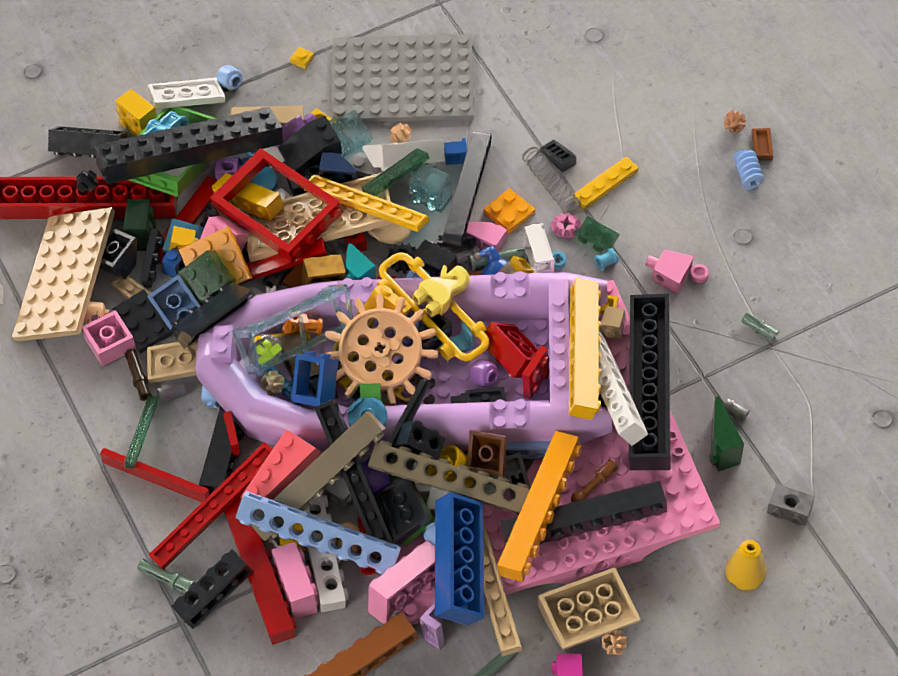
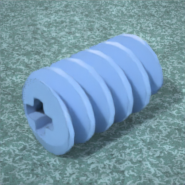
[733,150,765,190]

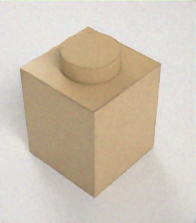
[601,306,626,339]

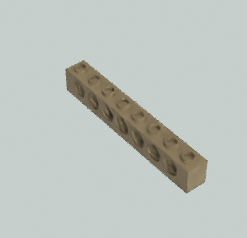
[368,440,530,514]

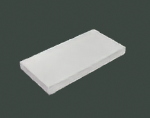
[148,78,225,109]

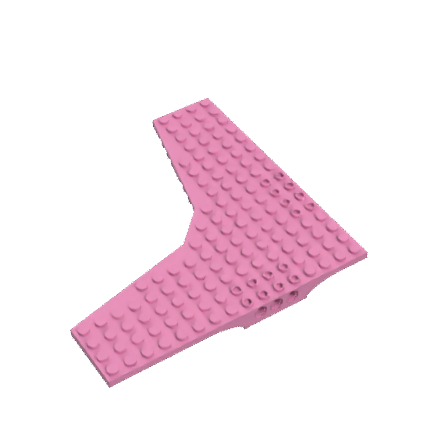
[395,280,720,625]

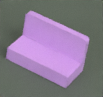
[420,602,445,650]

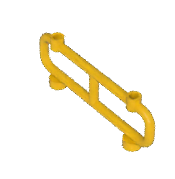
[377,253,489,361]

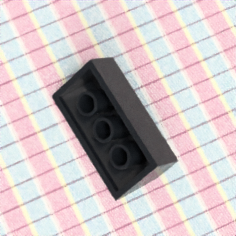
[48,126,128,158]

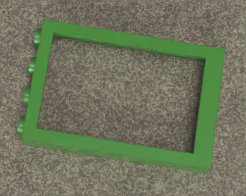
[129,107,216,197]

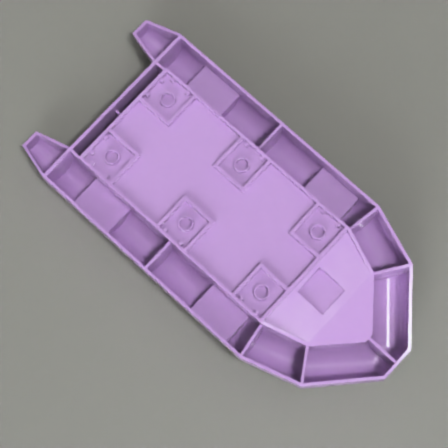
[195,271,612,454]

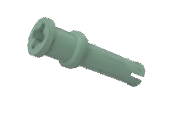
[468,247,526,271]
[137,558,196,593]

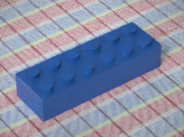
[435,492,484,626]

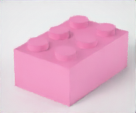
[272,542,320,620]

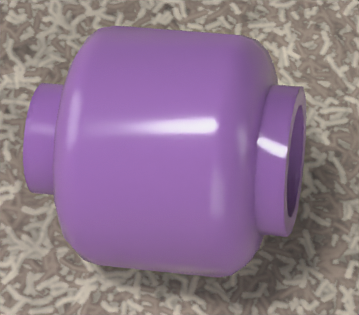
[469,359,498,387]

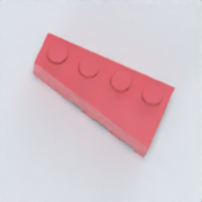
[241,429,322,511]

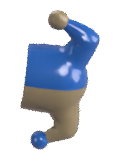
[473,246,517,275]

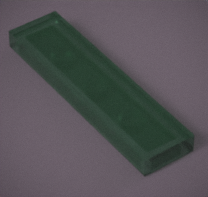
[361,148,429,197]

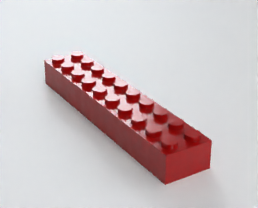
[0,176,179,219]

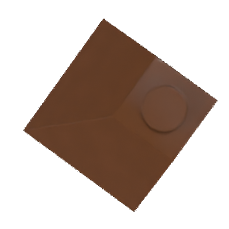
[467,430,507,477]

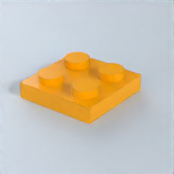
[483,188,536,234]

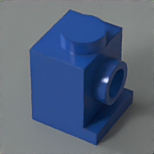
[444,138,467,165]
[162,248,187,278]

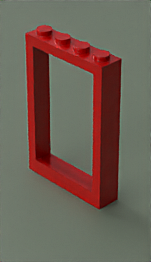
[210,148,343,263]

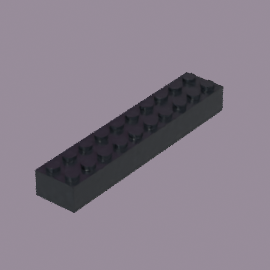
[95,107,283,185]
[629,294,671,471]

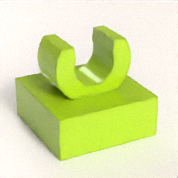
[255,339,282,366]

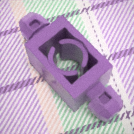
[274,113,316,147]

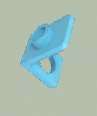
[442,322,474,352]

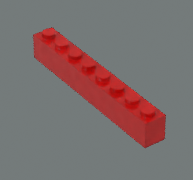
[224,492,298,645]

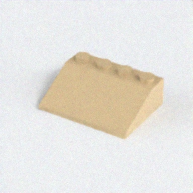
[538,567,641,650]

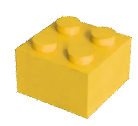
[115,89,157,137]

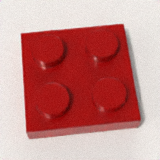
[522,345,550,400]

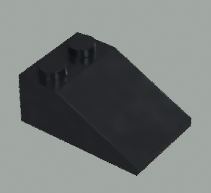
[278,116,342,173]

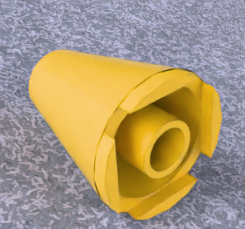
[725,540,767,591]

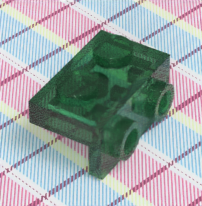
[574,216,620,253]

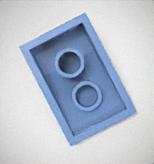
[147,274,201,330]

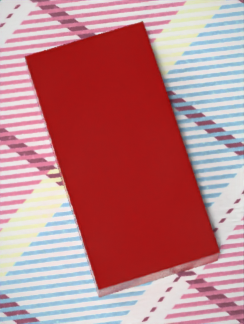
[223,411,241,455]

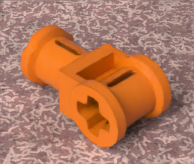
[282,311,323,336]

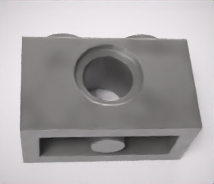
[767,484,815,526]

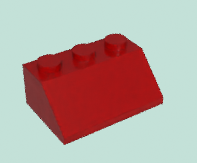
[479,322,550,378]

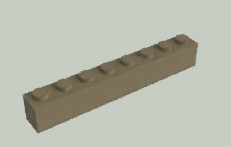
[251,411,386,541]

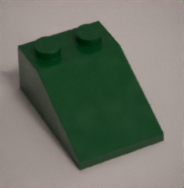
[709,396,744,471]

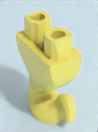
[413,265,470,317]

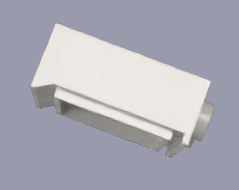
[525,223,554,273]

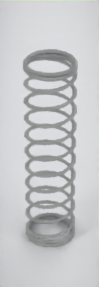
[522,146,580,213]

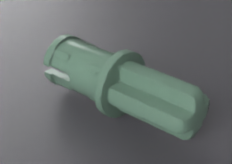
[741,313,779,341]

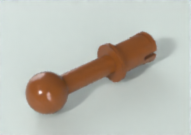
[571,458,619,503]

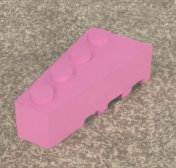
[368,541,435,624]

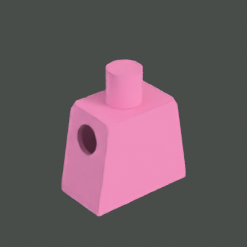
[646,250,694,294]

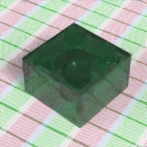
[123,199,157,251]
[178,250,236,304]

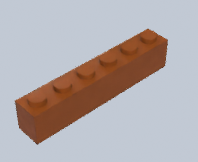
[304,612,419,676]

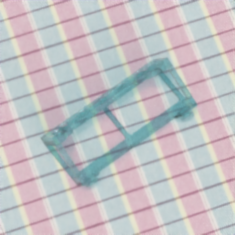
[232,284,353,376]

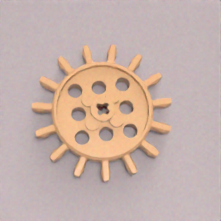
[324,293,438,406]

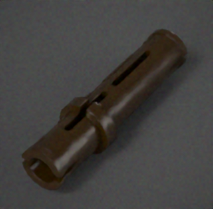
[124,349,152,401]

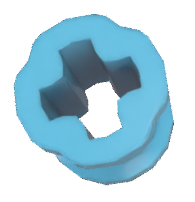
[594,248,619,271]

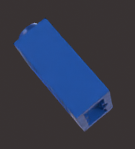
[291,351,338,406]

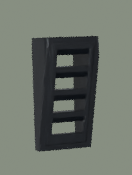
[540,139,577,173]

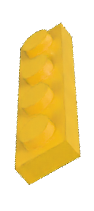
[572,157,638,210]

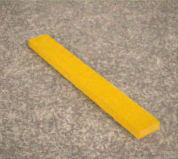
[305,174,429,232]

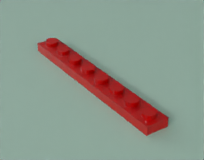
[148,442,273,570]

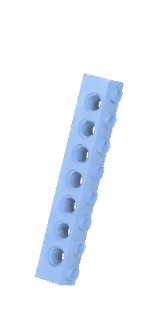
[236,491,401,575]

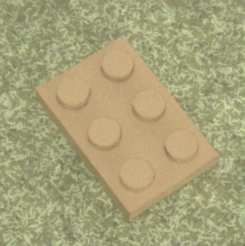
[147,339,198,383]

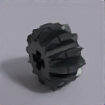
[387,242,417,274]

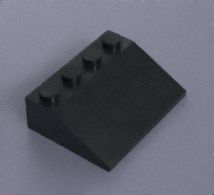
[170,283,254,349]

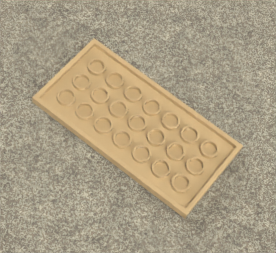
[242,172,393,262]
[12,207,115,342]

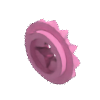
[551,212,581,238]

